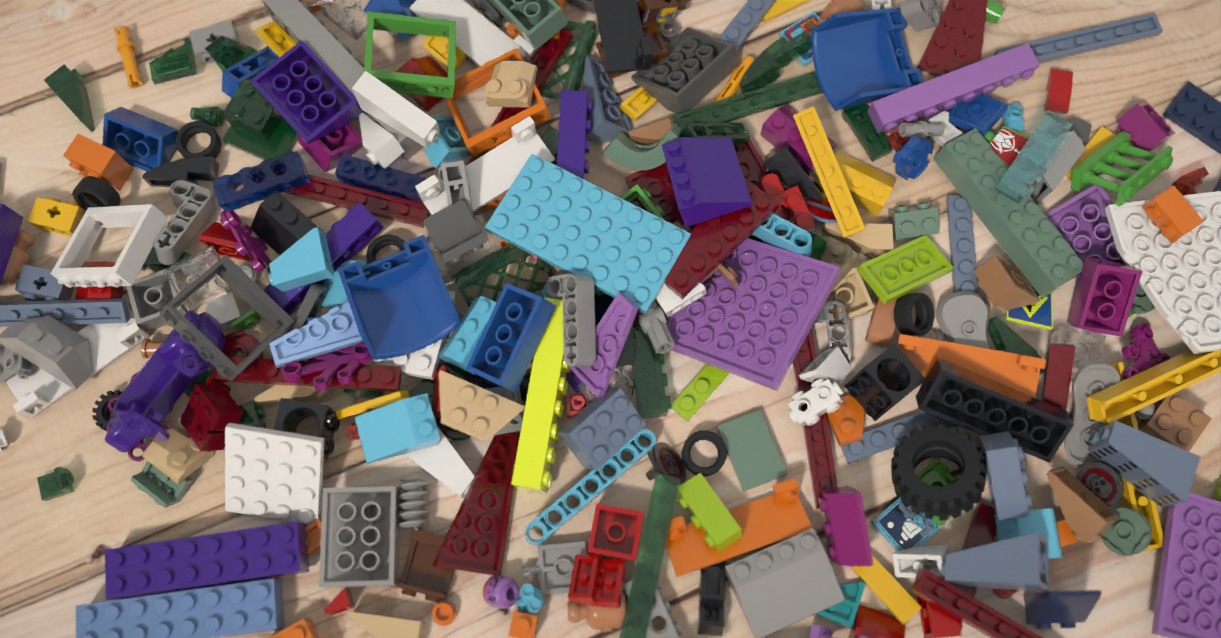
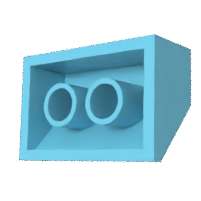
[438,296,497,375]

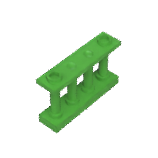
[1070,131,1173,206]

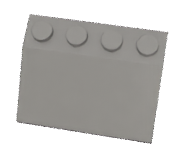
[319,486,400,587]
[725,528,845,638]

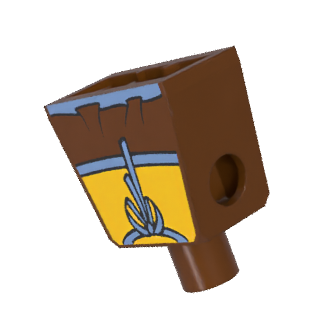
[637,0,686,27]

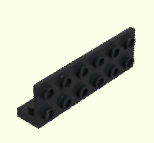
[593,0,653,74]

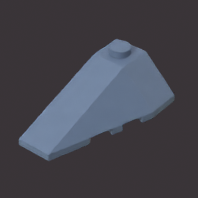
[583,55,633,143]

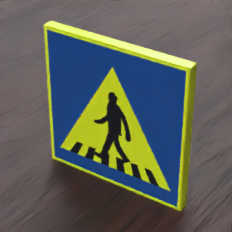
[1006,290,1053,330]

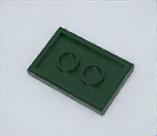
[222,104,300,167]

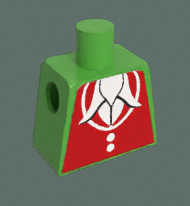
[984,126,1035,172]

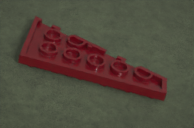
[917,0,988,77]
[665,177,779,299]
[432,432,520,576]

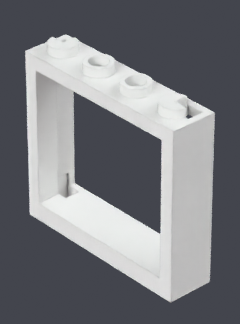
[51,204,168,288]

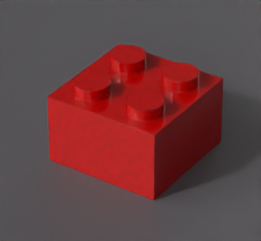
[588,503,644,562]

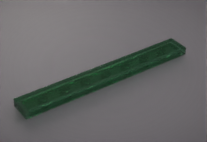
[672,72,823,137]
[620,474,680,638]

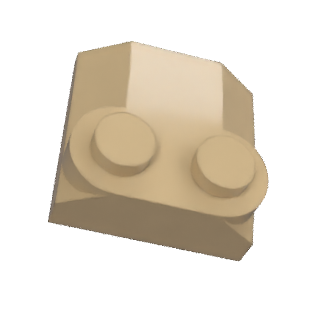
[484,61,537,107]
[827,267,875,324]
[142,426,214,484]

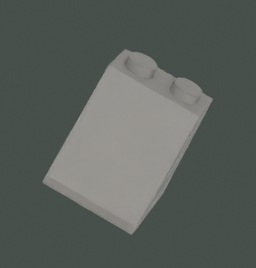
[1013,130,1086,205]

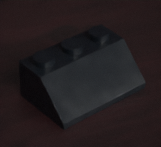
[250,189,325,255]

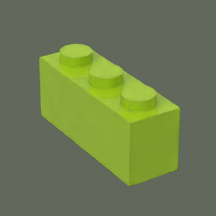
[677,473,742,553]

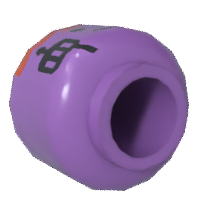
[483,575,519,609]

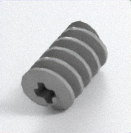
[397,479,429,529]

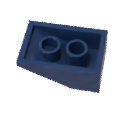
[1023,590,1101,629]

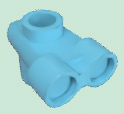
[1001,103,1025,132]
[516,583,544,613]

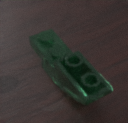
[739,31,812,99]

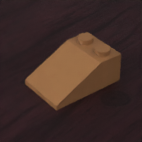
[1046,467,1120,543]

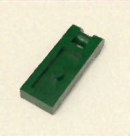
[841,104,893,162]

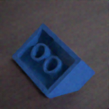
[102,107,178,172]

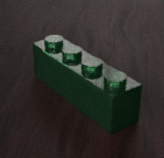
[632,324,671,419]

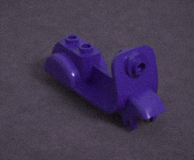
[105,310,225,453]

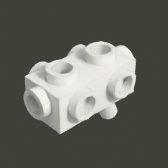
[788,378,844,426]

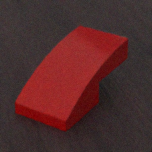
[1044,68,1073,114]

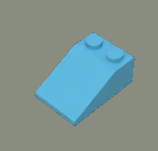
[355,393,440,464]

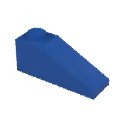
[222,46,279,102]

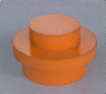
[432,601,457,626]

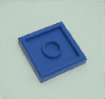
[949,94,1008,137]

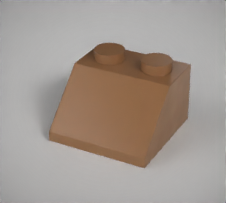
[974,254,1040,311]

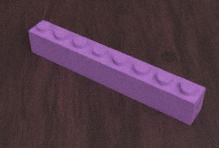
[867,43,1040,133]

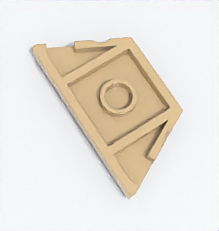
[439,370,525,442]

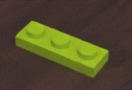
[670,364,730,422]

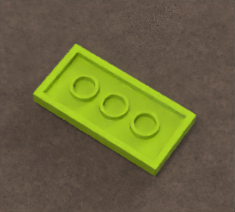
[857,235,954,305]

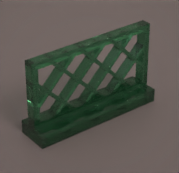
[537,20,598,100]
[451,243,554,307]

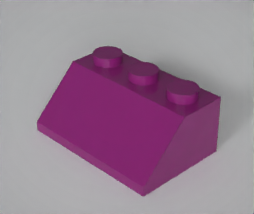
[760,104,837,173]
[1067,257,1142,337]
[819,486,874,566]

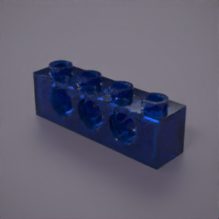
[212,151,311,211]
[335,154,426,203]

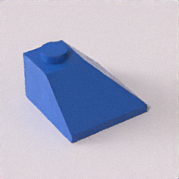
[363,0,417,40]

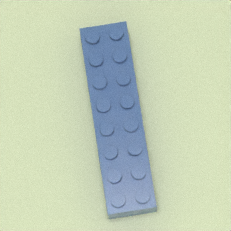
[76,579,284,638]

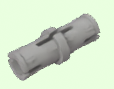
[898,121,944,138]

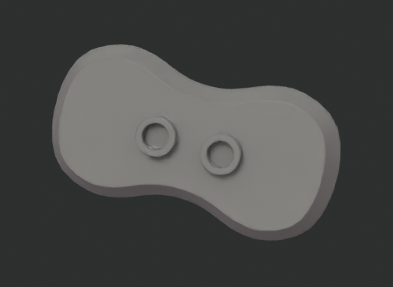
[936,291,994,350]
[1064,363,1121,465]

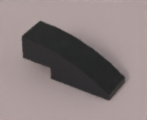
[142,156,219,187]
[697,561,725,636]

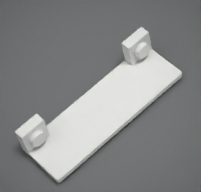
[410,0,535,66]
[415,116,555,215]
[6,303,150,418]

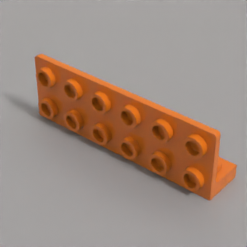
[897,333,1046,398]
[660,478,812,576]

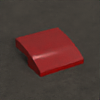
[567,554,627,608]

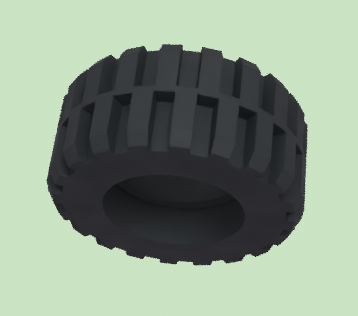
[891,424,987,520]

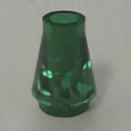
[190,106,225,128]

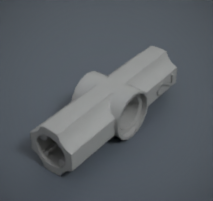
[637,301,675,354]

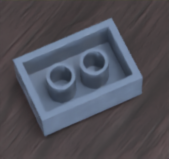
[558,387,646,471]
[979,431,1032,520]

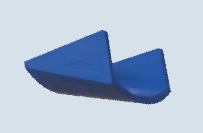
[811,8,923,111]
[338,235,461,360]

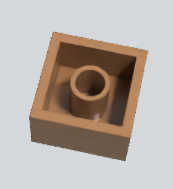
[1138,392,1212,451]

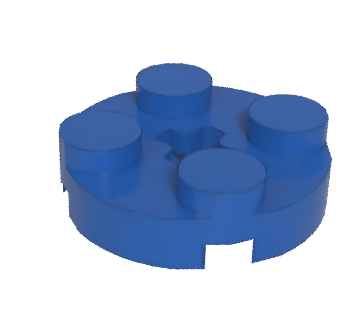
[893,135,933,180]

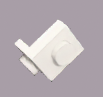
[928,111,963,148]

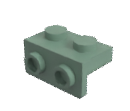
[888,201,939,240]
[131,461,192,508]

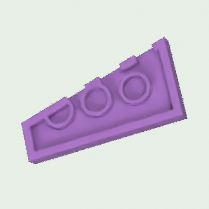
[570,293,638,398]

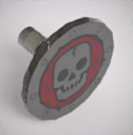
[646,442,686,486]
[1076,461,1124,507]

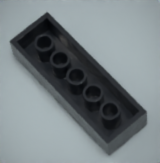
[916,358,1074,463]

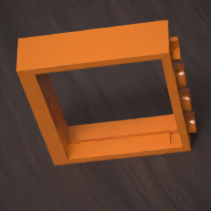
[442,48,552,158]

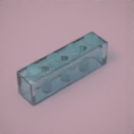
[995,110,1072,204]

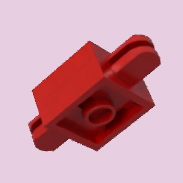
[758,173,816,236]

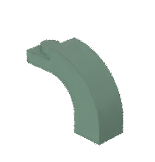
[603,123,681,171]

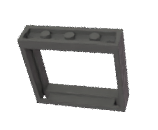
[159,255,294,382]

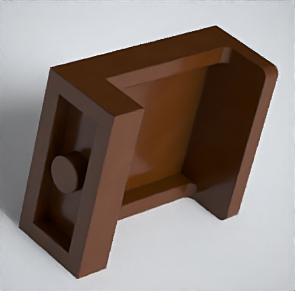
[396,529,454,603]

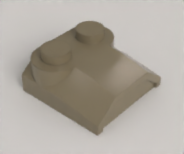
[820,236,860,290]

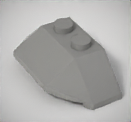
[0,315,92,390]

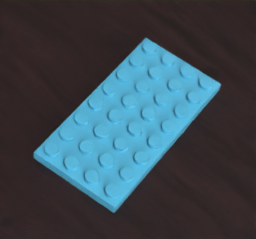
[485,154,691,314]

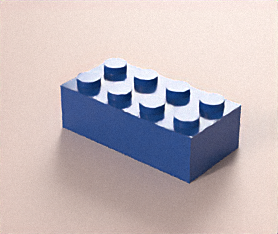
[466,283,556,392]

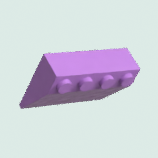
[1045,185,1127,282]

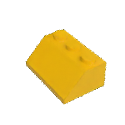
[820,150,897,216]

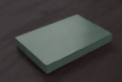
[716,409,787,492]

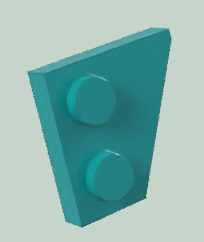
[815,582,866,628]

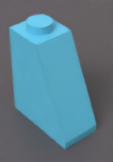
[269,227,334,292]

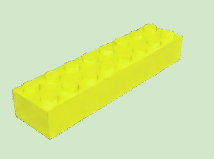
[511,298,571,493]

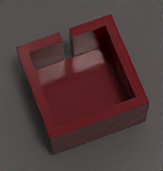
[180,384,243,451]

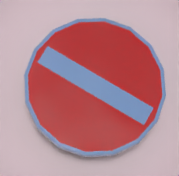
[804,196,837,223]

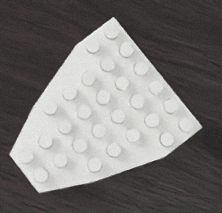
[1105,191,1221,354]

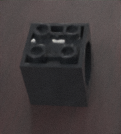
[844,344,926,421]
[273,398,340,460]

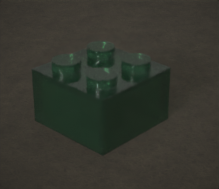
[222,78,283,142]

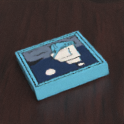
[871,497,940,552]

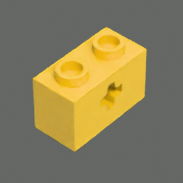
[27,197,85,237]

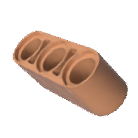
[865,296,898,348]

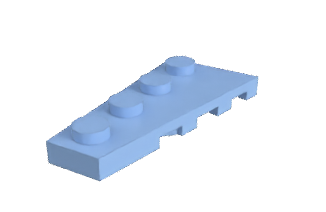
[269,302,364,368]

